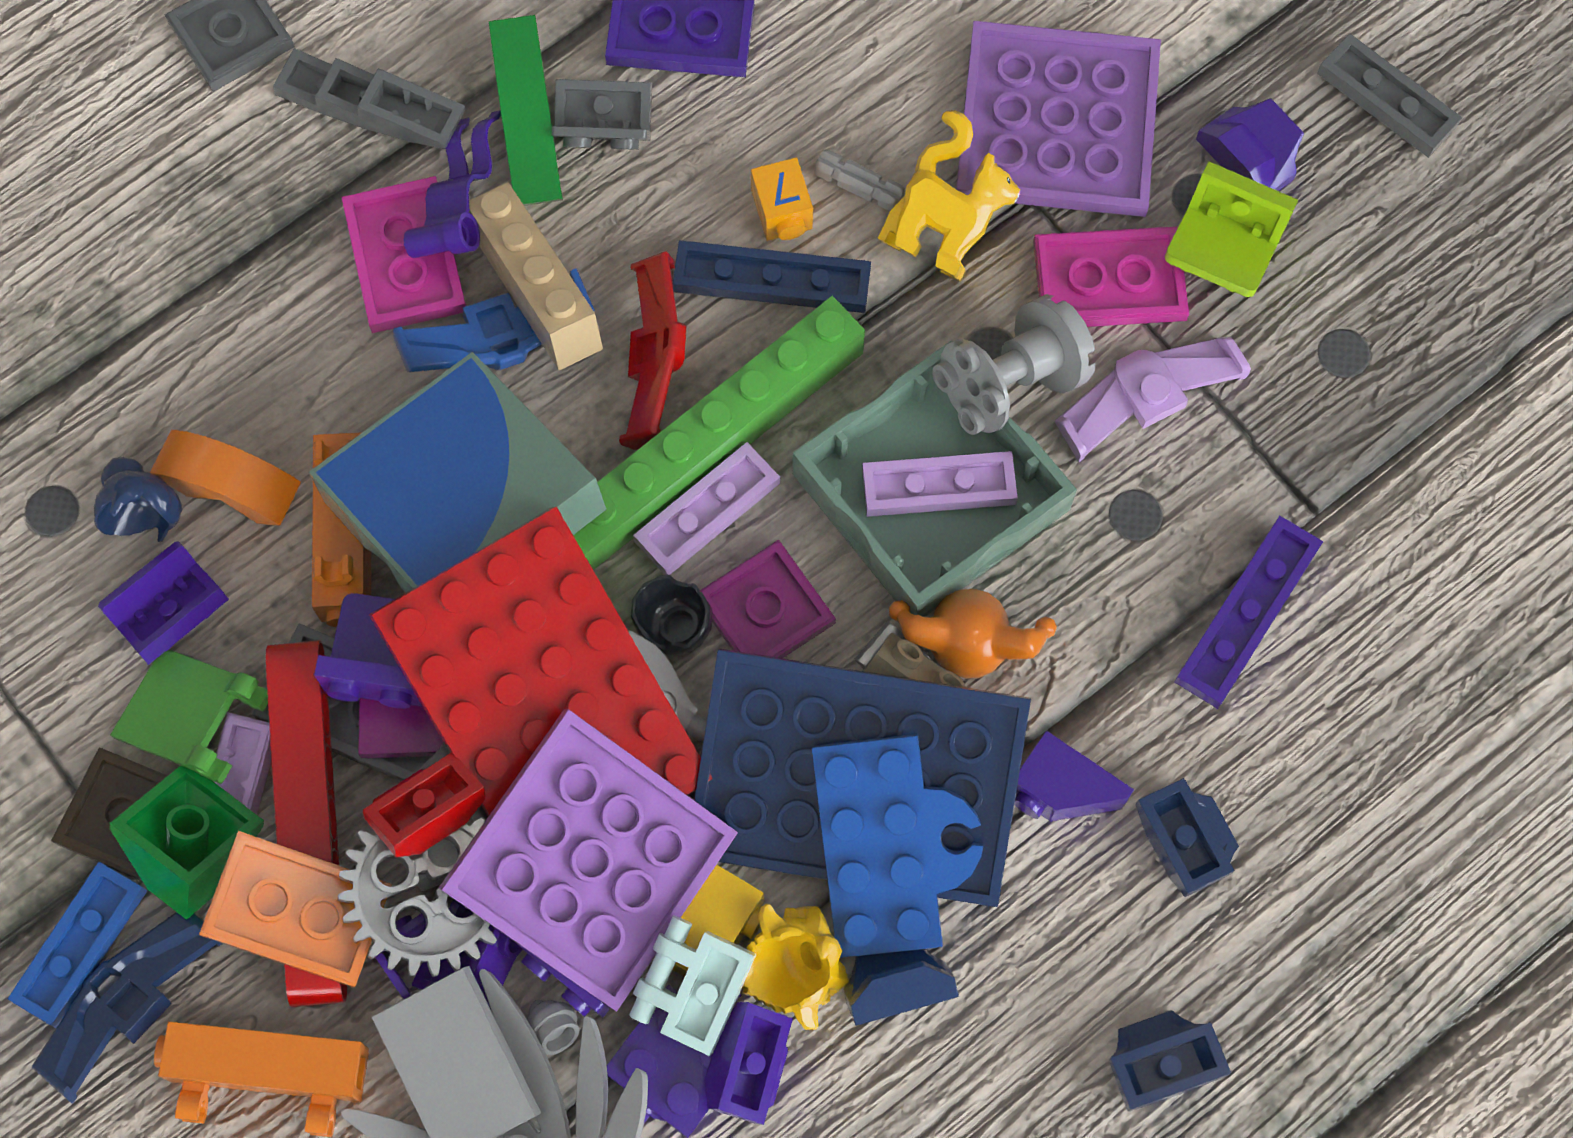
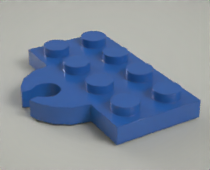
[812,734,983,958]

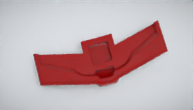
[619,251,686,450]

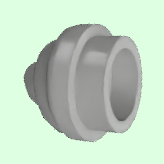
[527,1000,579,1055]

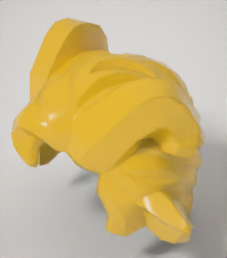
[742,903,849,1030]

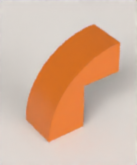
[150,429,301,526]

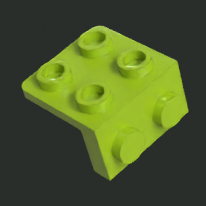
[1164,161,1298,297]

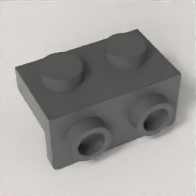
[551,79,652,150]

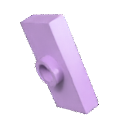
[213,712,272,814]

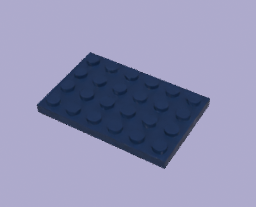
[695,648,1031,908]

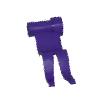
[404,110,501,258]

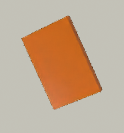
[199,831,392,987]

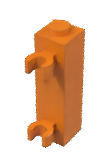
[312,432,371,627]
[154,1021,369,1138]

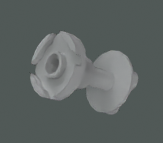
[932,294,1096,435]

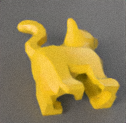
[878,110,1021,282]

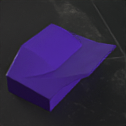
[1196,98,1304,191]
[705,1002,793,1125]

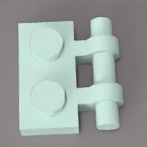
[629,916,756,1056]

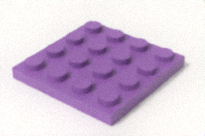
[956,21,1161,217]
[439,709,738,1012]

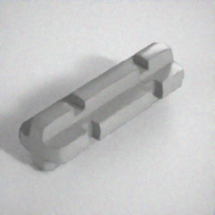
[815,150,905,211]

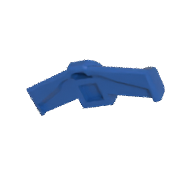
[393,268,595,372]

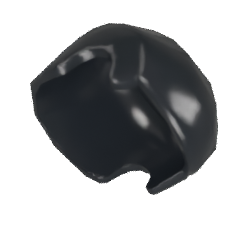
[631,574,712,656]

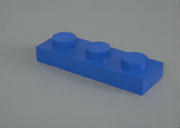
[7,862,147,1028]

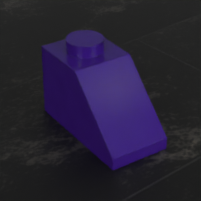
[1014,731,1134,822]

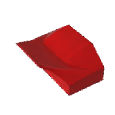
[363,752,486,858]

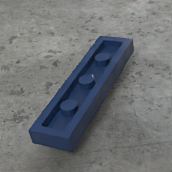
[672,240,871,313]

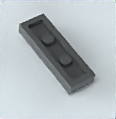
[1317,33,1462,158]

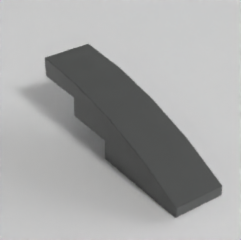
[273,48,465,149]

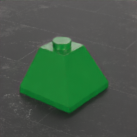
[110,765,264,920]

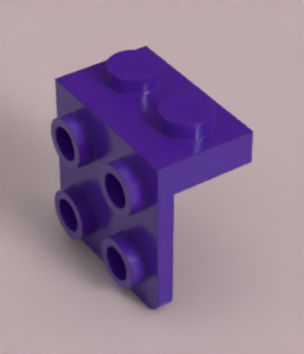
[314,593,423,709]

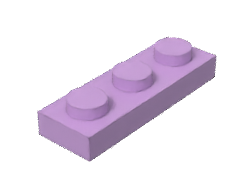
[633,442,780,575]
[862,451,1018,517]

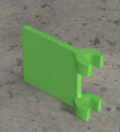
[110,650,268,784]

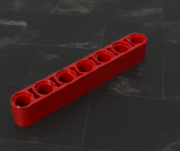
[266,640,347,1008]

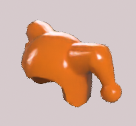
[889,589,1057,679]

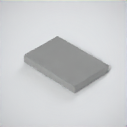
[372,966,541,1138]

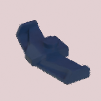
[32,912,223,1104]

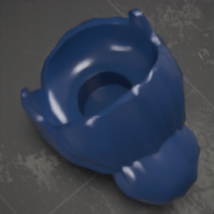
[94,457,183,542]

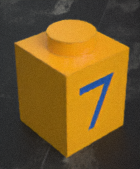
[751,157,813,241]

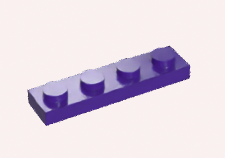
[1174,515,1323,709]

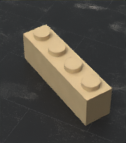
[469,182,603,371]

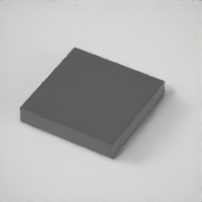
[164,0,295,92]

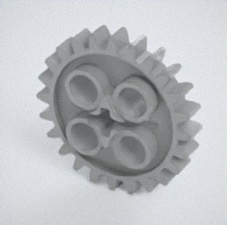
[338,817,497,977]

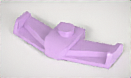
[1054,337,1251,462]

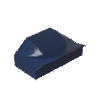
[1135,778,1239,897]
[843,949,959,1026]
[1109,1010,1231,1112]

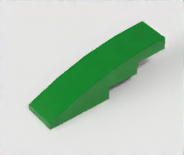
[488,15,563,206]

